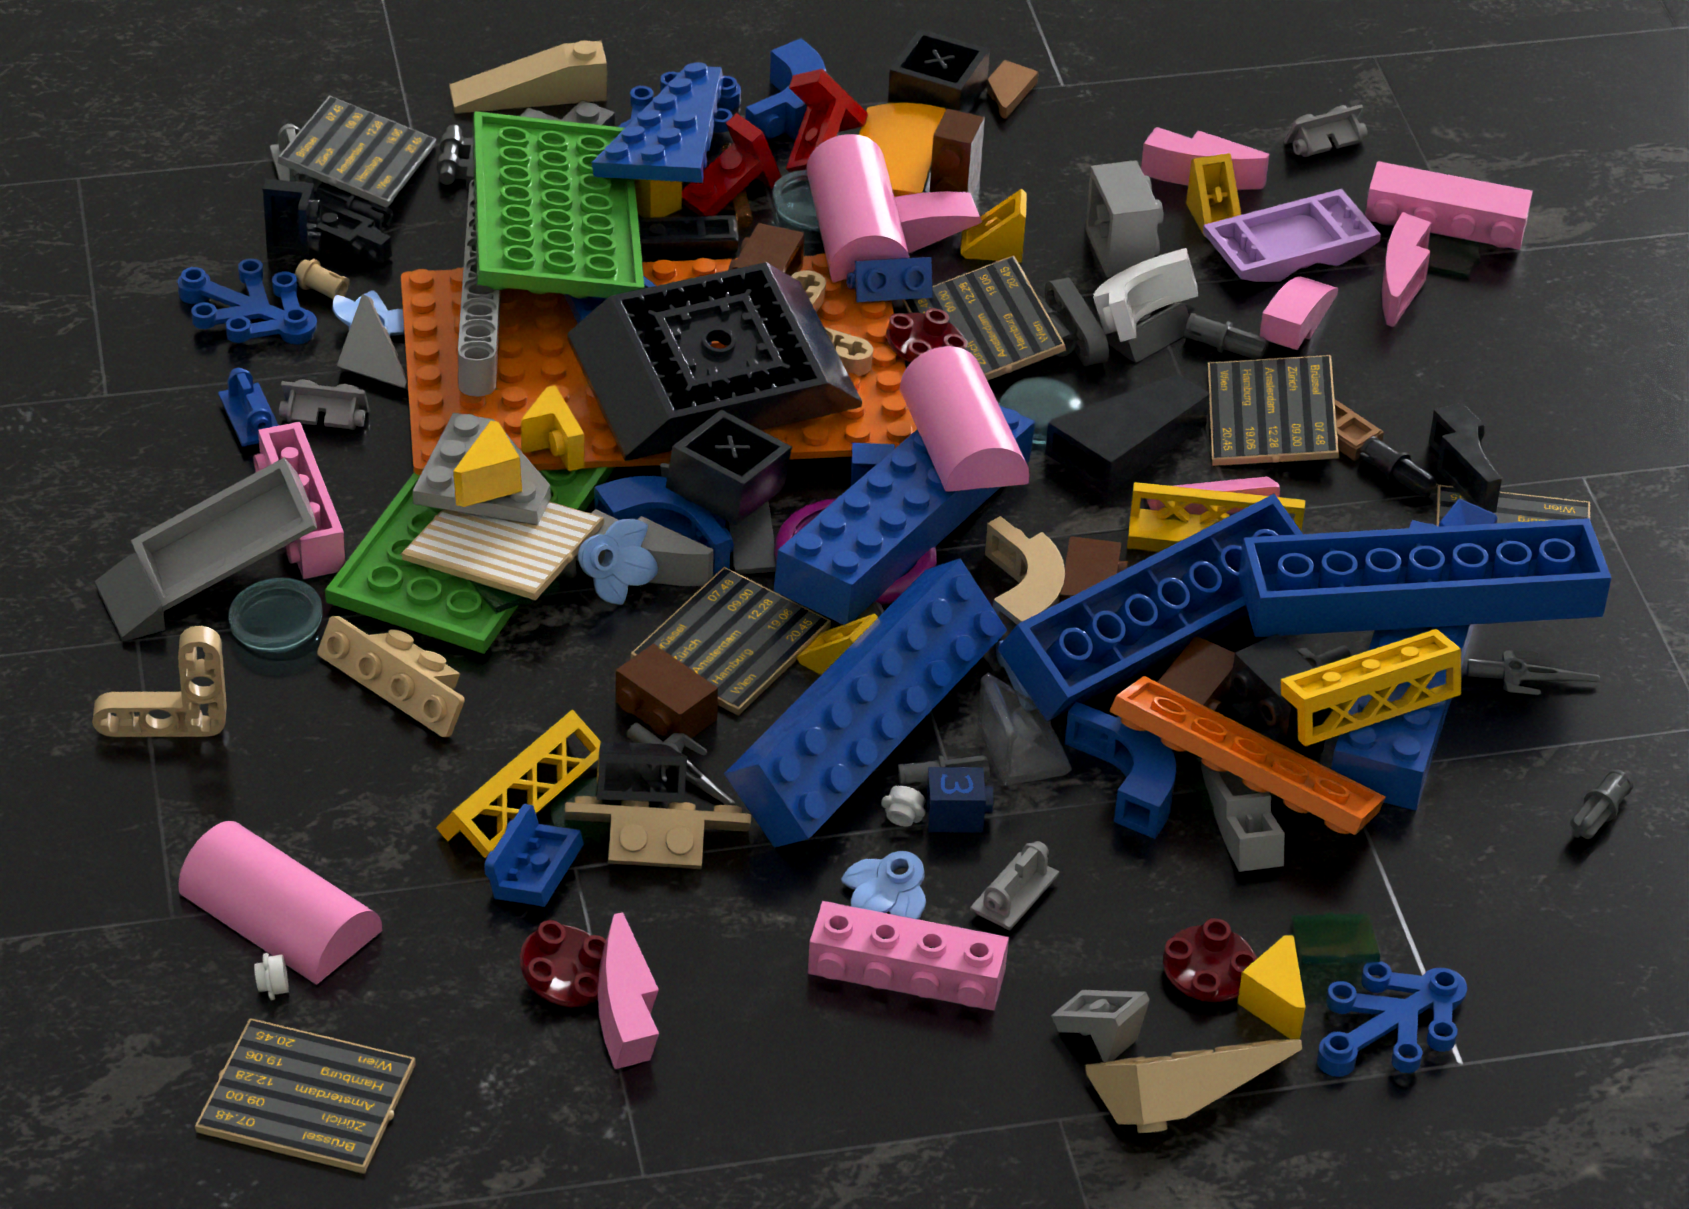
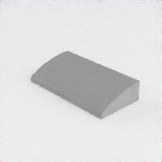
[131,457,317,612]

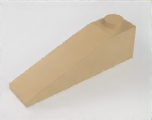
[449,40,607,113]
[1086,1040,1302,1133]

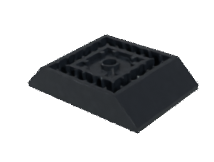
[567,262,862,461]

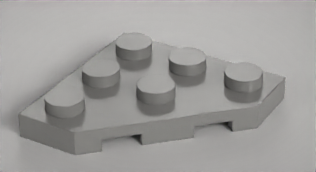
[413,413,551,525]

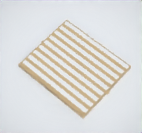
[401,501,604,600]

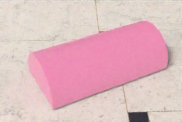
[807,134,910,283]
[900,346,1029,492]
[178,821,382,985]

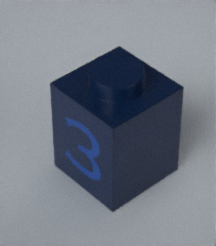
[926,767,994,832]

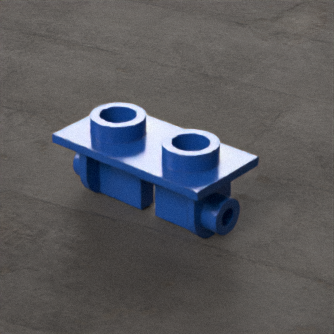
[846,257,933,302]
[218,368,279,447]

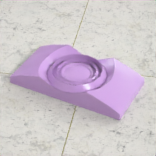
[1203,189,1381,282]

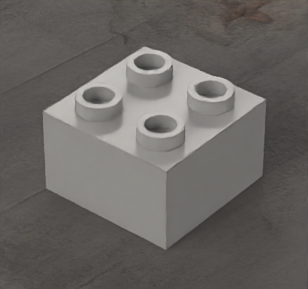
[1085,160,1163,277]

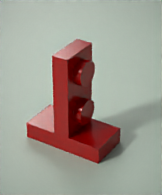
[786,69,869,178]
[682,113,783,216]

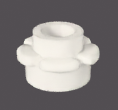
[881,786,926,827]
[254,953,289,1000]

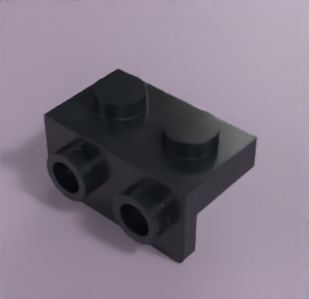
[263,179,323,262]

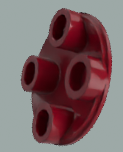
[886,308,967,363]
[1163,918,1257,1002]
[520,920,606,1007]

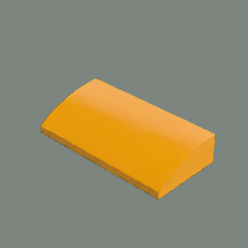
[859,103,946,197]

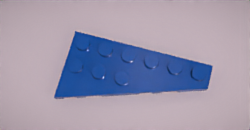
[591,62,723,183]

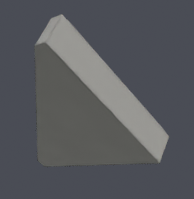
[337,294,408,390]

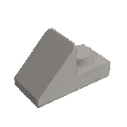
[1051,990,1150,1062]

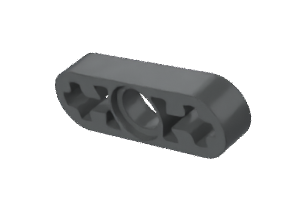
[1045,277,1109,366]

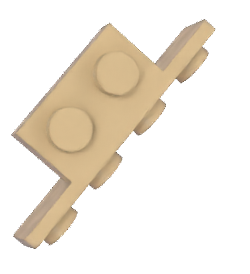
[317,616,465,737]
[564,796,751,869]

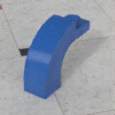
[746,38,826,140]
[594,476,734,576]
[1065,701,1176,839]

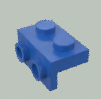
[485,804,584,907]

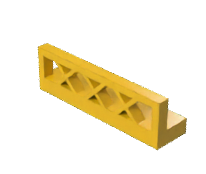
[1127,482,1305,552]
[1281,629,1461,746]
[436,709,601,858]

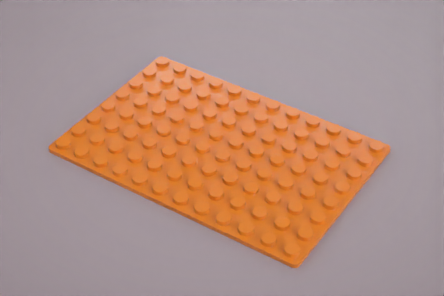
[401,253,917,475]

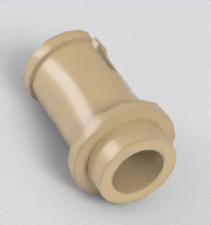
[295,259,349,300]

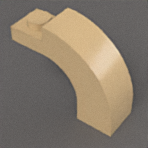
[985,516,1065,640]

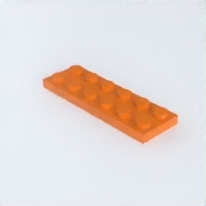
[1109,676,1386,835]

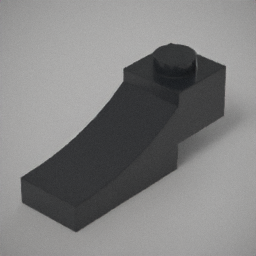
[1428,402,1502,513]

